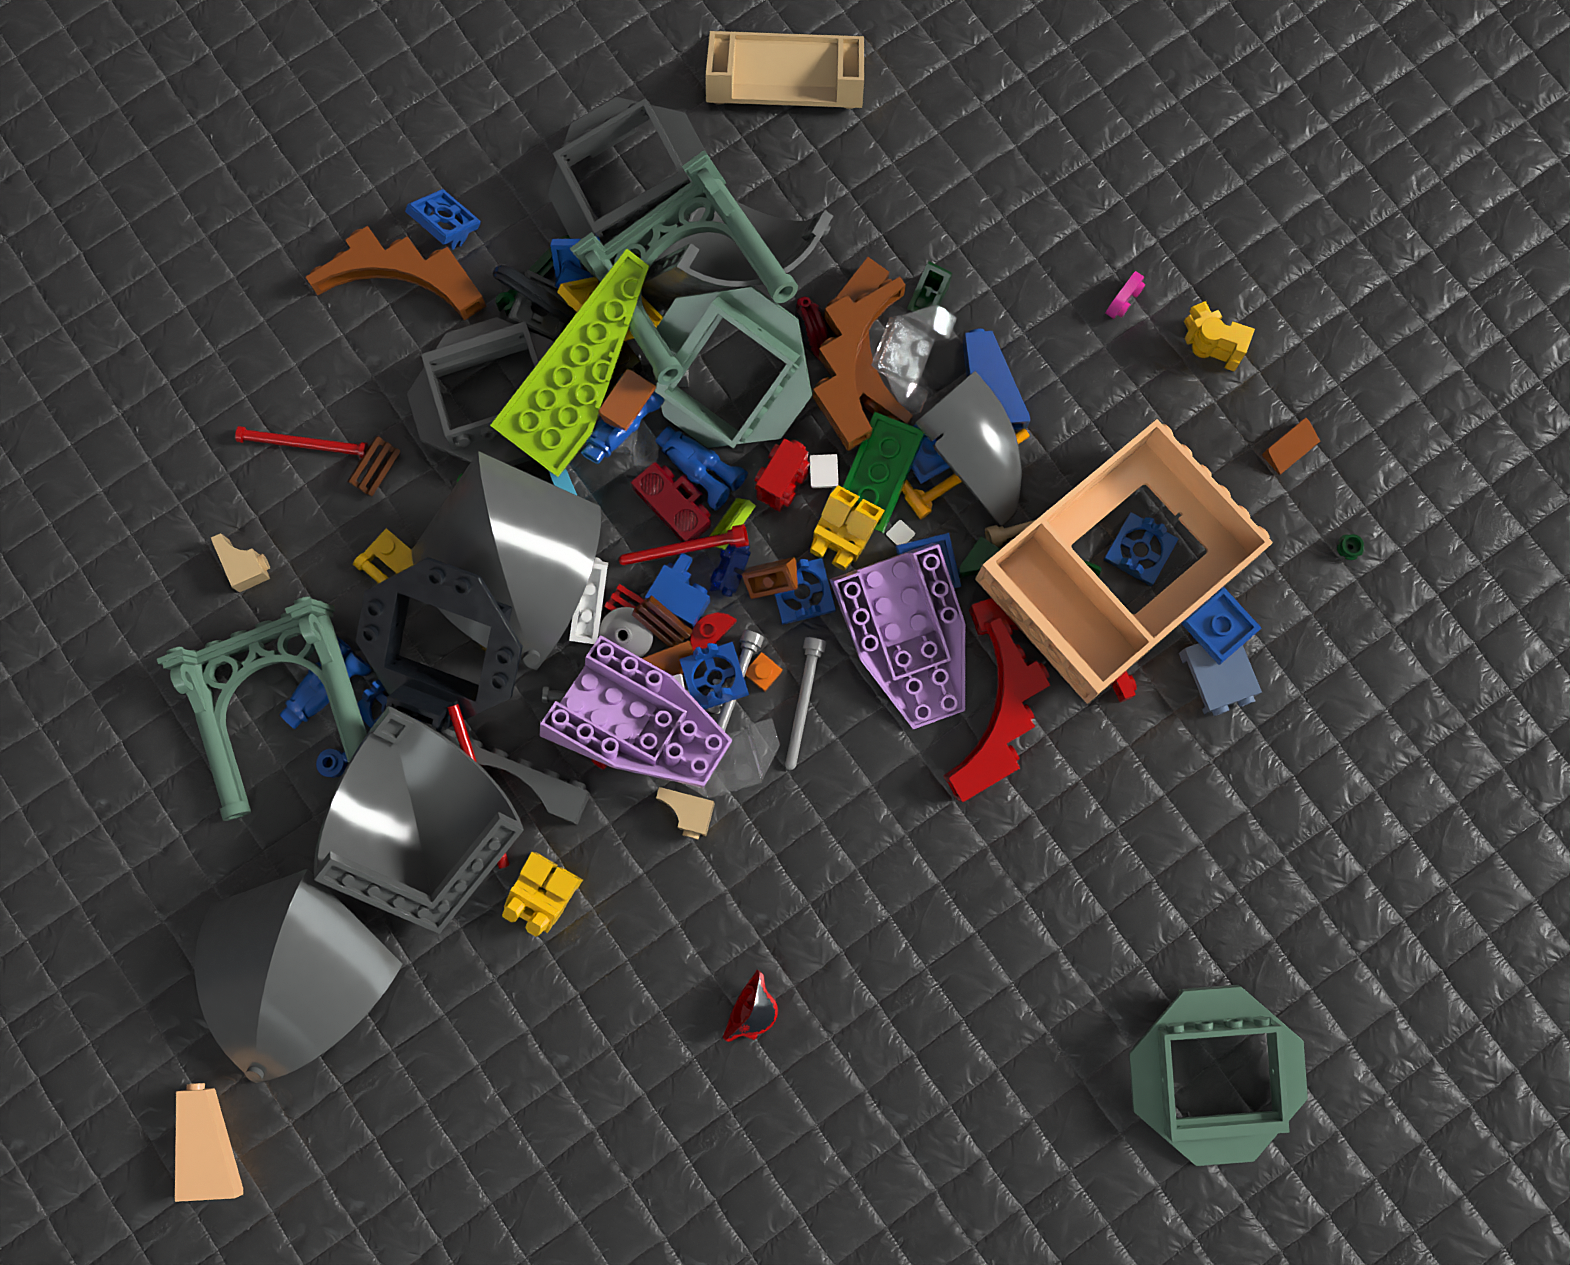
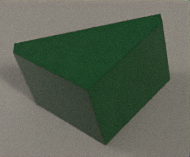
[907,261,952,320]
[958,536,1001,578]

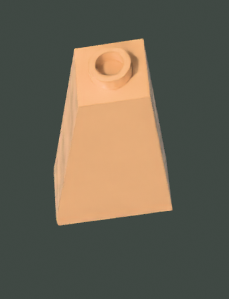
[175,1083,243,1202]

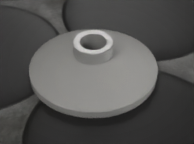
[599,607,653,658]

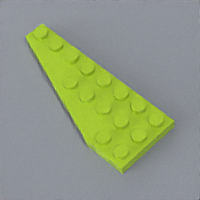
[490,249,649,477]

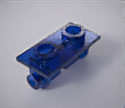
[709,544,751,597]

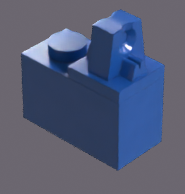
[645,553,710,629]

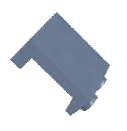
[1179,643,1262,716]

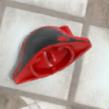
[723,970,778,1042]

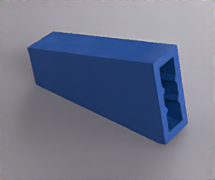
[963,329,1030,430]

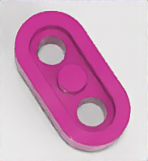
[1105,271,1146,319]

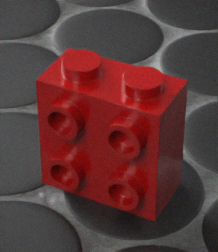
[754,438,810,512]

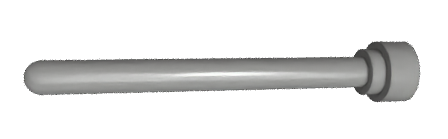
[716,630,764,731]
[785,637,826,770]

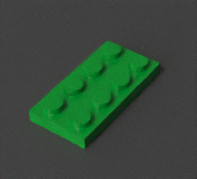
[843,412,925,534]

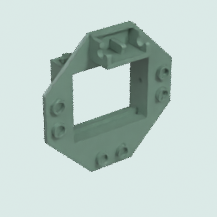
[654,286,813,448]
[1129,985,1308,1166]

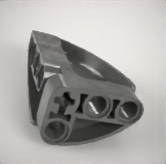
[915,371,1022,526]

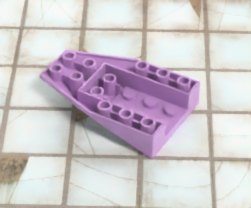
[829,543,965,729]
[540,635,732,788]

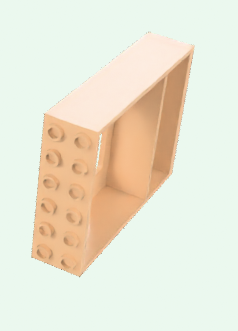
[975,419,1273,704]

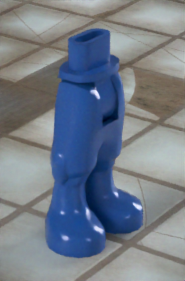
[581,373,664,464]
[655,426,748,511]
[279,636,373,729]

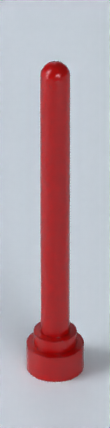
[618,524,749,565]

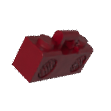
[631,462,711,542]

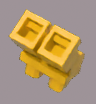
[1184,301,1255,371]
[810,485,885,571]
[502,852,583,937]

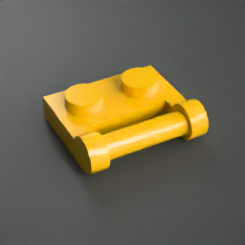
[353,528,413,583]

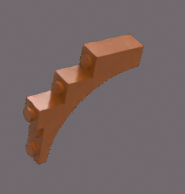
[306,226,486,320]
[836,257,913,425]
[813,277,906,451]

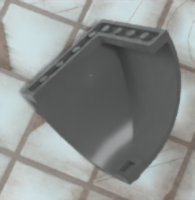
[642,201,833,303]
[411,451,601,670]
[314,706,524,934]
[195,869,402,1083]

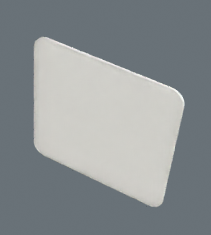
[886,520,915,545]

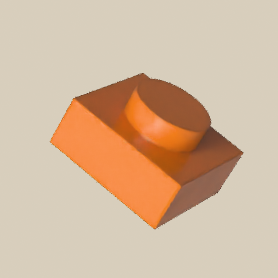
[745,652,783,692]

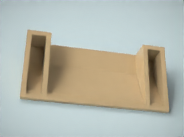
[706,31,864,109]

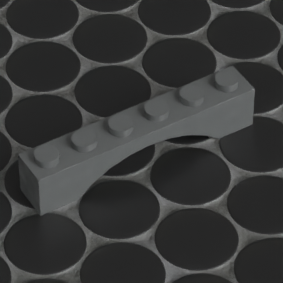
[432,728,590,825]

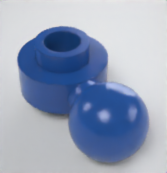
[316,749,348,778]

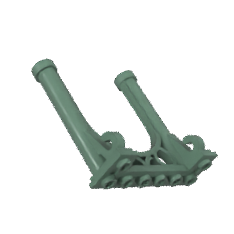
[570,150,798,385]
[157,597,367,821]

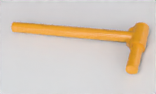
[902,428,1030,519]

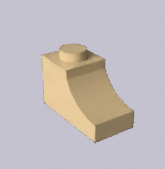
[211,533,270,592]
[656,787,715,840]

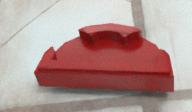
[690,612,737,651]

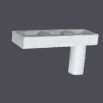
[569,557,608,644]

